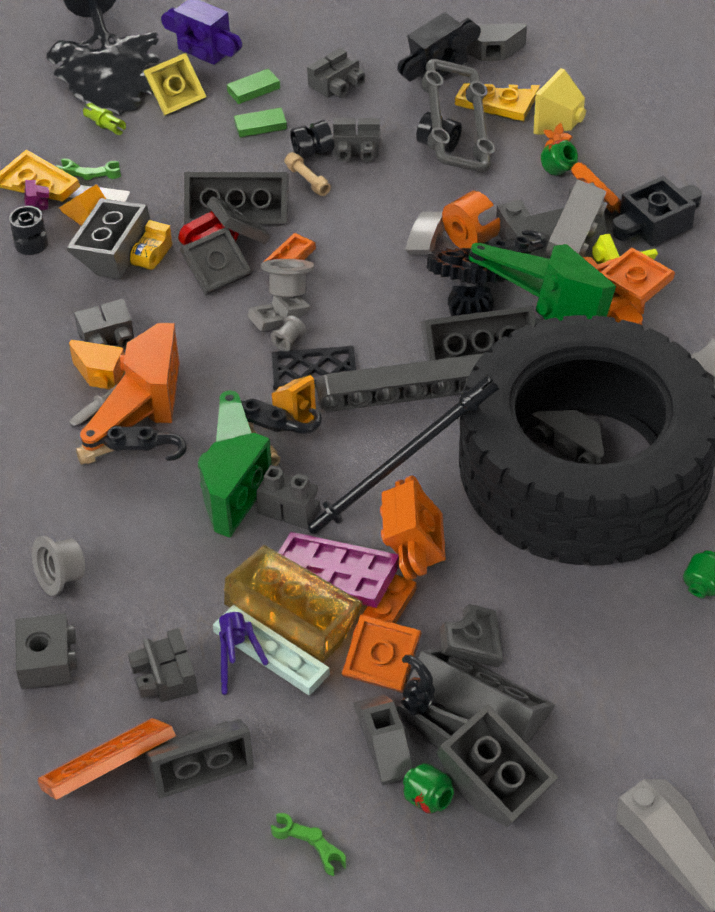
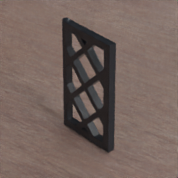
[271,346,356,390]

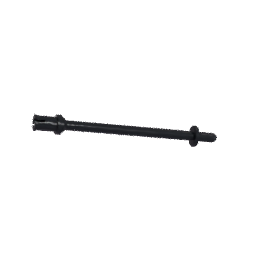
[308,374,500,534]

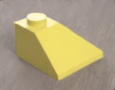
[143,53,206,116]
[533,68,586,135]

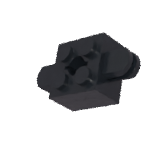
[397,12,481,82]
[612,175,702,247]

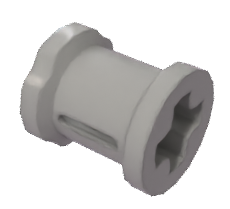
[271,315,306,351]

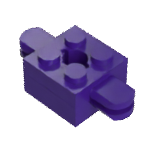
[161,0,242,65]

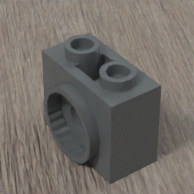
[15,613,77,689]

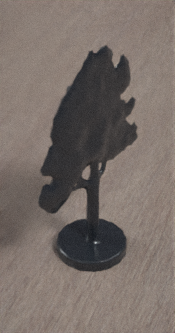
[46,0,160,115]

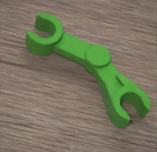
[56,158,121,180]
[271,813,346,876]

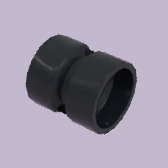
[416,112,462,153]
[290,120,334,159]
[9,206,48,255]

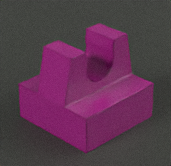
[24,180,49,210]

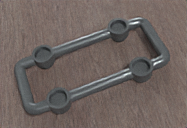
[421,59,495,172]

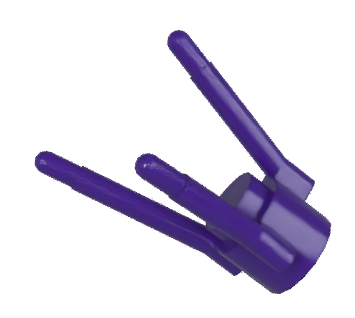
[219,612,269,695]

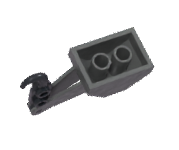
[396,655,559,827]

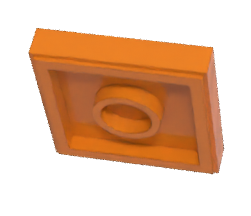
[600,247,675,307]
[342,614,422,693]

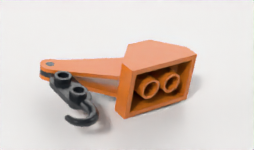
[80,323,187,461]

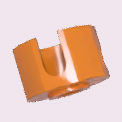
[442,191,500,249]

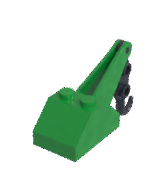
[469,229,616,321]
[198,390,322,538]

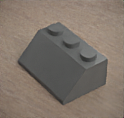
[67,198,151,279]
[145,719,254,799]

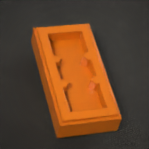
[263,233,316,262]

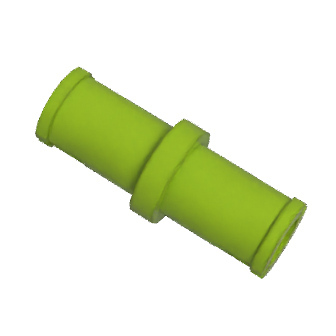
[83,103,126,135]

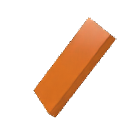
[37,718,176,800]

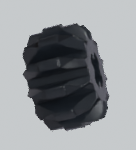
[448,282,494,316]

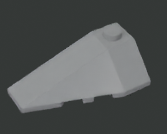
[616,779,715,912]

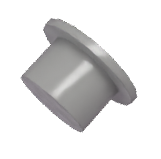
[261,259,314,296]
[32,535,85,596]

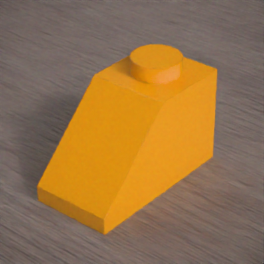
[59,184,106,226]
[69,340,125,389]
[272,375,316,423]

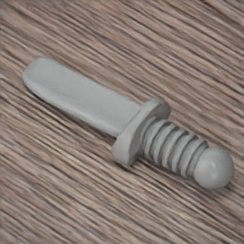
[69,384,118,426]

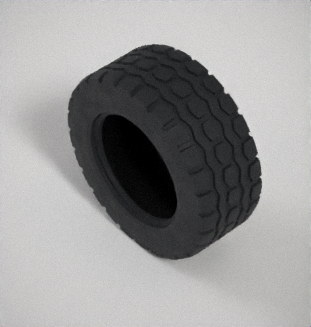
[459,315,715,566]

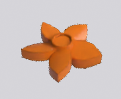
[544,123,573,148]

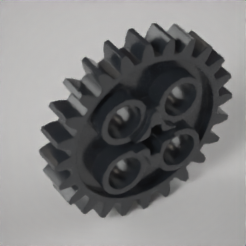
[426,248,508,284]

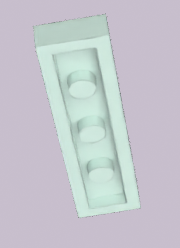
[213,605,330,696]

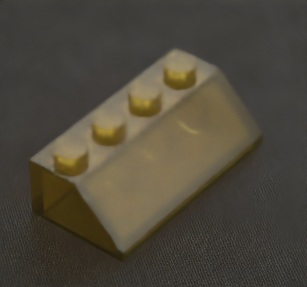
[224,545,362,663]

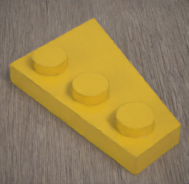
[455,83,540,121]
[0,149,80,202]

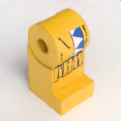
[130,220,173,270]

